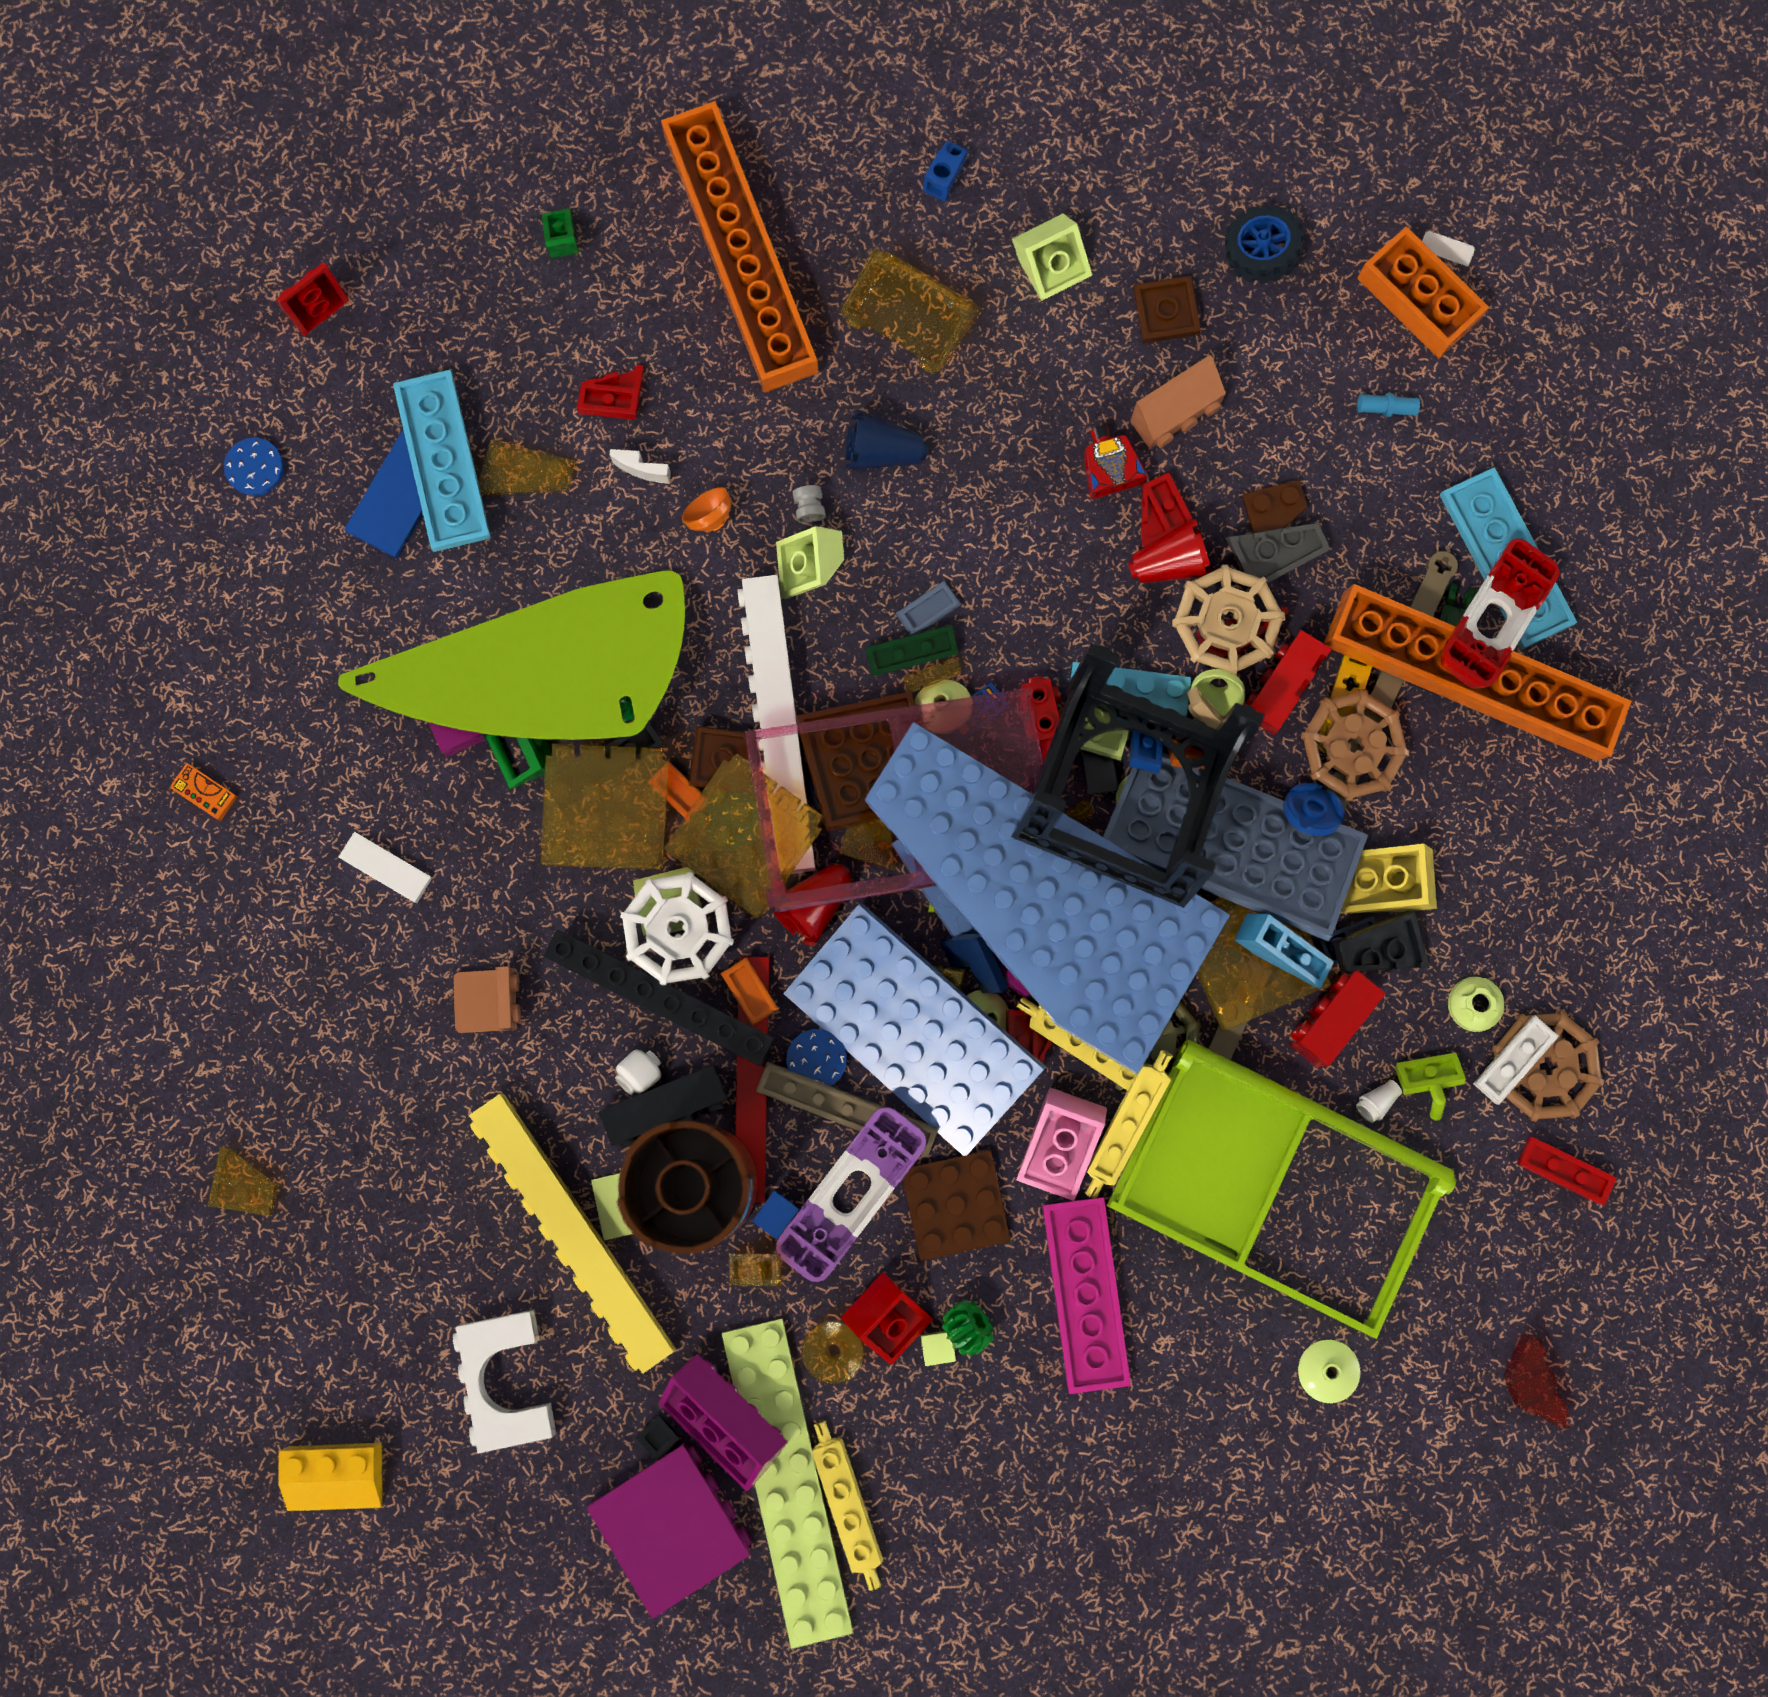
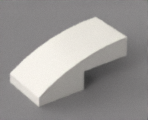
[610,449,671,484]

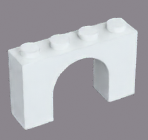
[453,1310,557,1453]

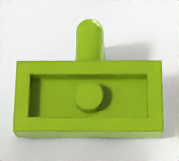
[1395,1053,1466,1121]

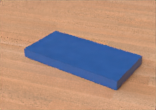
[344,430,423,559]

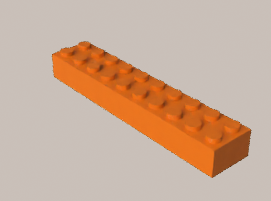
[661,101,819,393]
[1324,584,1632,761]

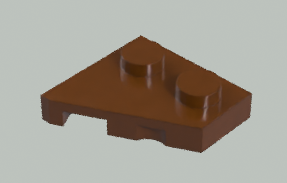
[1241,480,1307,533]

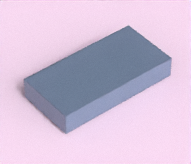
[896,581,961,635]

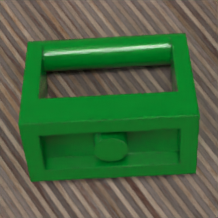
[486,734,559,790]

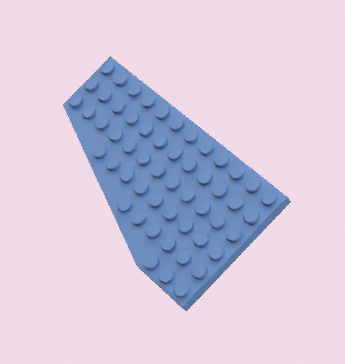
[865,722,1230,1074]

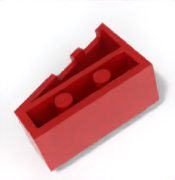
[1244,630,1332,735]

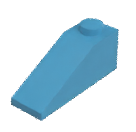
[1234,913,1334,988]

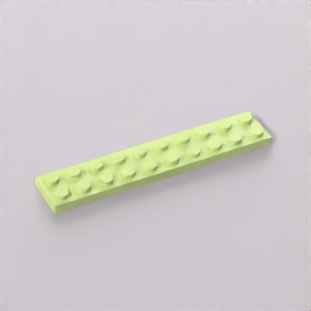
[722,1318,853,1649]

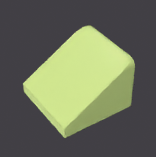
[921,1331,956,1366]

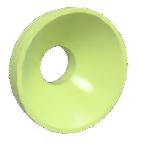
[1190,669,1245,717]
[1448,977,1505,1032]

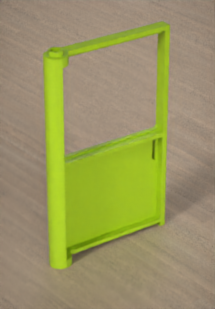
[1107,1039,1456,1339]

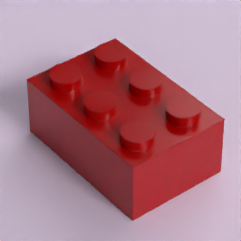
[1289,970,1386,1068]

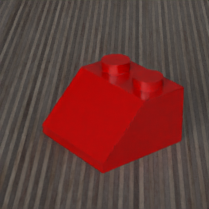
[840,1272,934,1365]

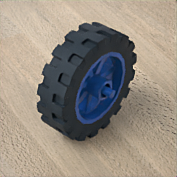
[1225,205,1303,284]

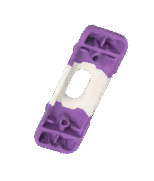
[776,1107,926,1282]

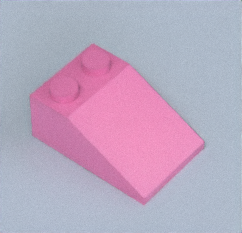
[1016,1087,1107,1201]

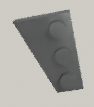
[1225,523,1331,589]

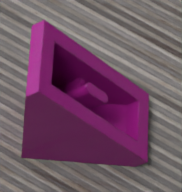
[428,722,487,757]

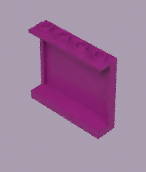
[586,1441,753,1619]

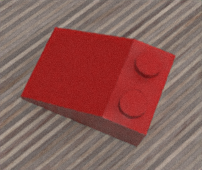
[275,262,349,336]

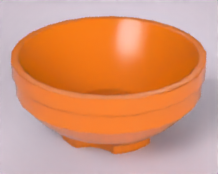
[682,487,732,533]

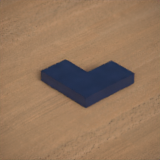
[939,934,1008,993]

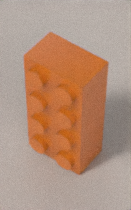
[1357,226,1489,359]

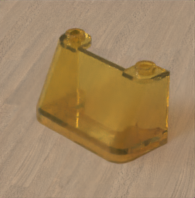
[839,249,982,374]

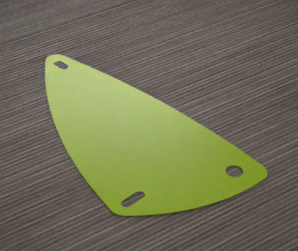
[338,570,685,740]

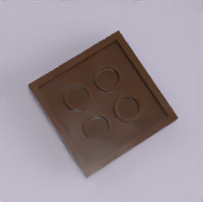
[903,1150,1011,1261]

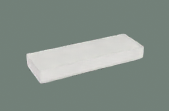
[339,832,432,903]
[1473,1015,1559,1105]

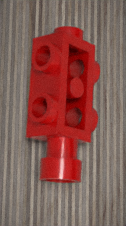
[1017,676,1061,765]

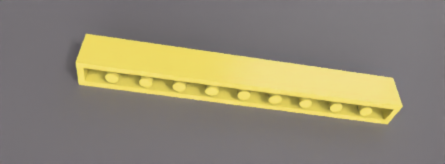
[469,1094,676,1374]

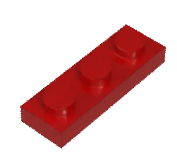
[1516,1137,1617,1206]

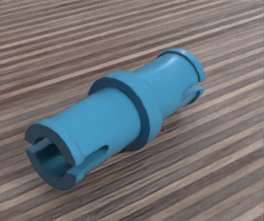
[1357,393,1420,417]

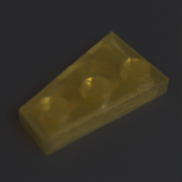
[478,440,576,496]

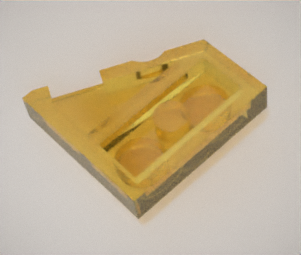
[208,1146,278,1216]

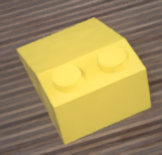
[1340,844,1437,914]

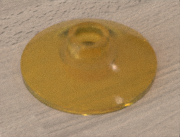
[802,1321,864,1384]

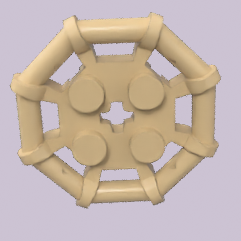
[1172,564,1286,675]

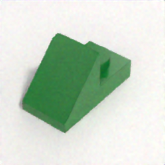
[542,208,579,258]

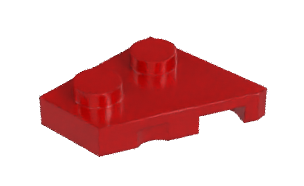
[577,365,644,420]

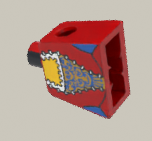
[1084,425,1147,500]

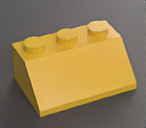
[279,1443,382,1511]

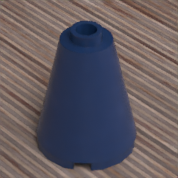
[845,410,928,470]

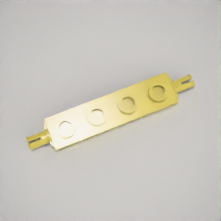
[1016,996,1145,1091]
[1085,1050,1173,1199]
[812,1420,883,1591]

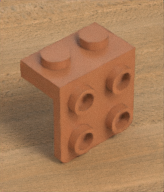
[454,966,521,1033]

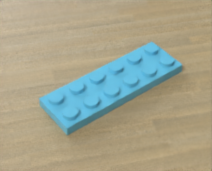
[393,370,491,552]
[1440,467,1578,650]

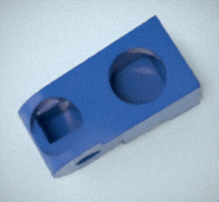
[923,140,968,202]

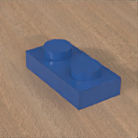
[1129,731,1163,774]

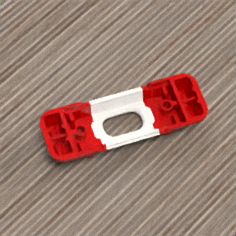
[1440,538,1560,689]

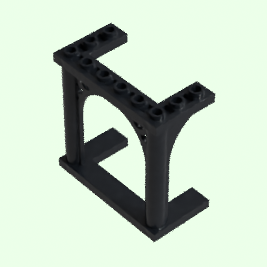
[1011,643,1264,908]

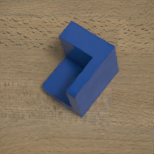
[752,1190,800,1239]

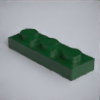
[865,625,959,677]

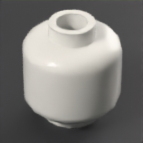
[615,1049,661,1095]

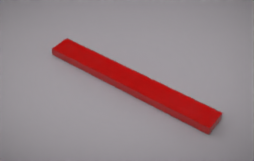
[735,957,770,1203]

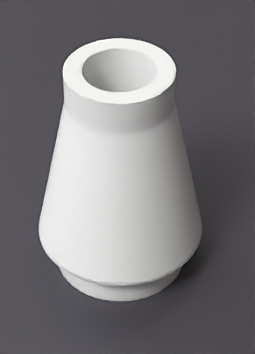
[1356,1080,1402,1123]

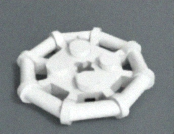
[620,872,734,986]

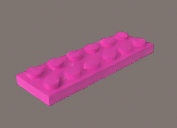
[1042,1197,1131,1394]

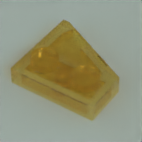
[838,819,896,871]

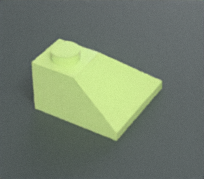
[776,526,844,599]

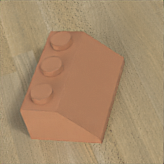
[1130,355,1226,449]

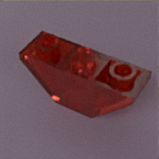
[1503,1333,1570,1429]

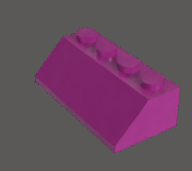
[658,1354,788,1492]

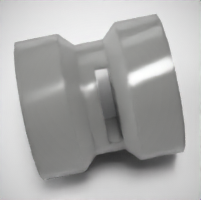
[793,485,826,523]

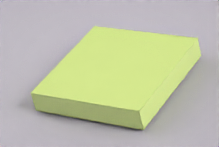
[591,1173,633,1241]

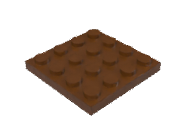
[796,691,922,831]

